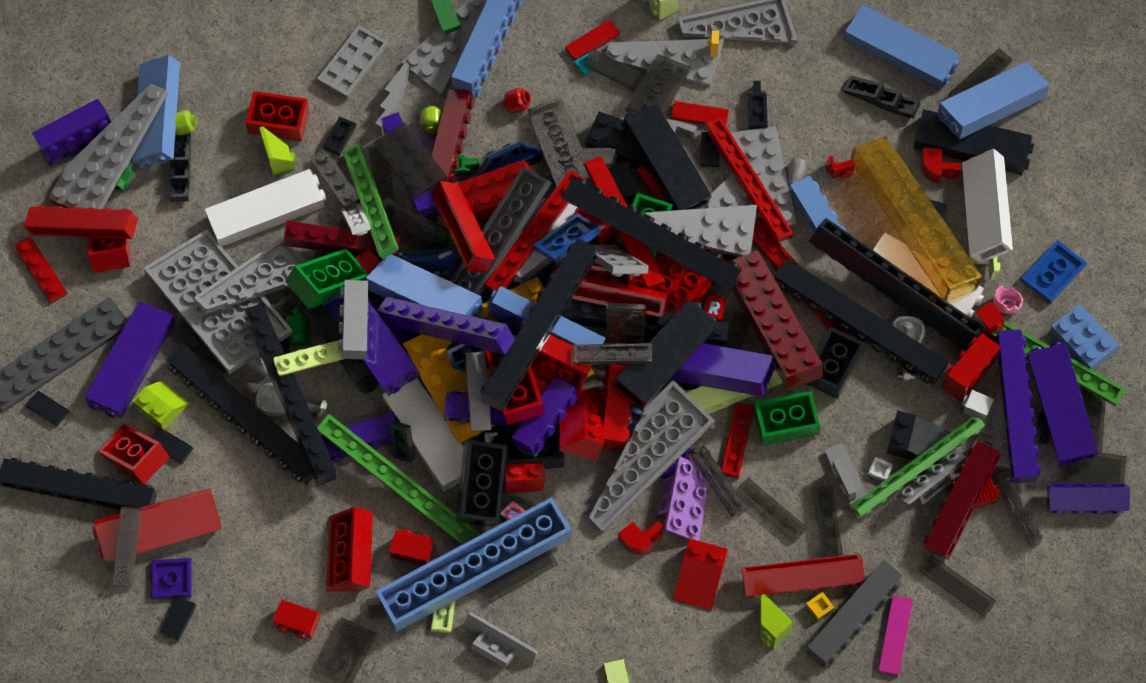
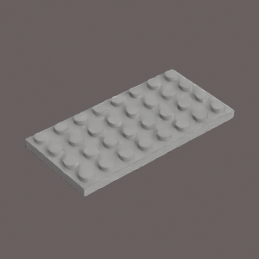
[144,229,293,374]

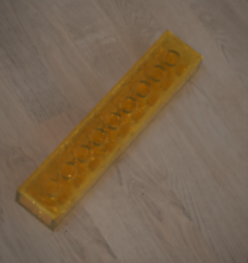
[850,136,982,302]

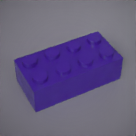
[32,99,111,166]

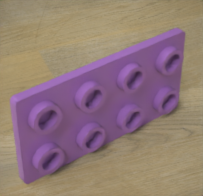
[657,457,711,541]

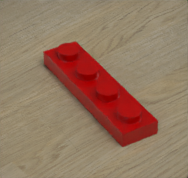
[14,236,68,304]

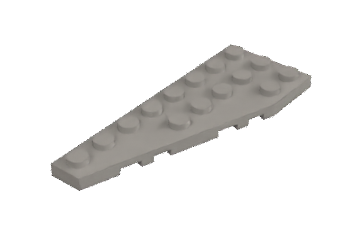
[48,84,168,209]
[589,381,715,533]

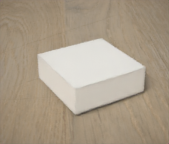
[867,457,893,482]

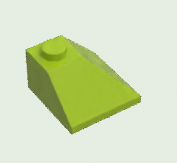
[260,127,297,176]

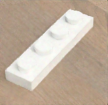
[341,203,371,236]

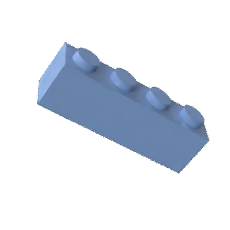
[790,176,847,233]

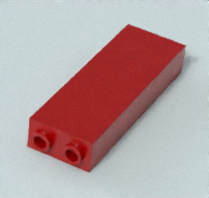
[92,488,222,562]

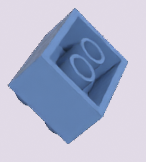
[1048,304,1119,370]

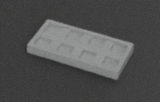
[317,25,389,99]
[593,245,648,276]

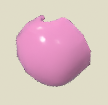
[993,286,1023,314]

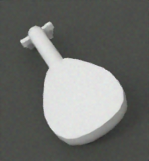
[891,316,925,381]
[255,382,327,417]

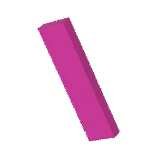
[878,595,913,676]

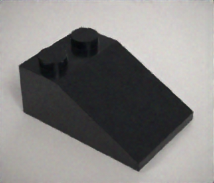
[886,410,951,465]

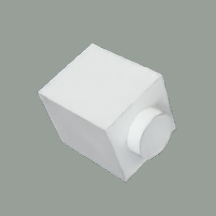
[962,390,994,422]

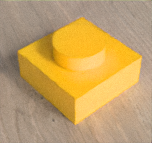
[707,31,719,57]
[806,592,835,621]

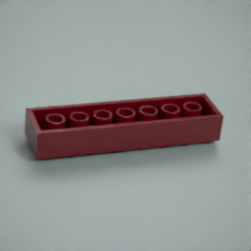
[731,251,823,391]

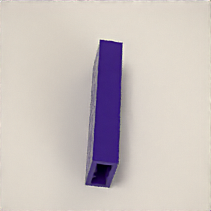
[381,112,438,227]
[325,296,420,396]
[85,301,176,418]
[1028,342,1098,467]
[671,344,775,397]

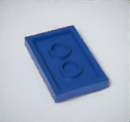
[534,213,601,264]
[1021,240,1087,304]

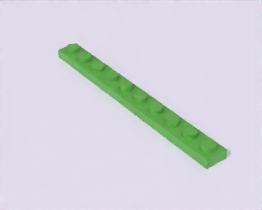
[317,414,482,545]

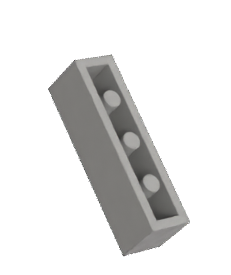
[339,280,368,359]

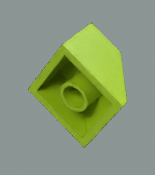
[132,381,190,430]
[759,594,793,649]

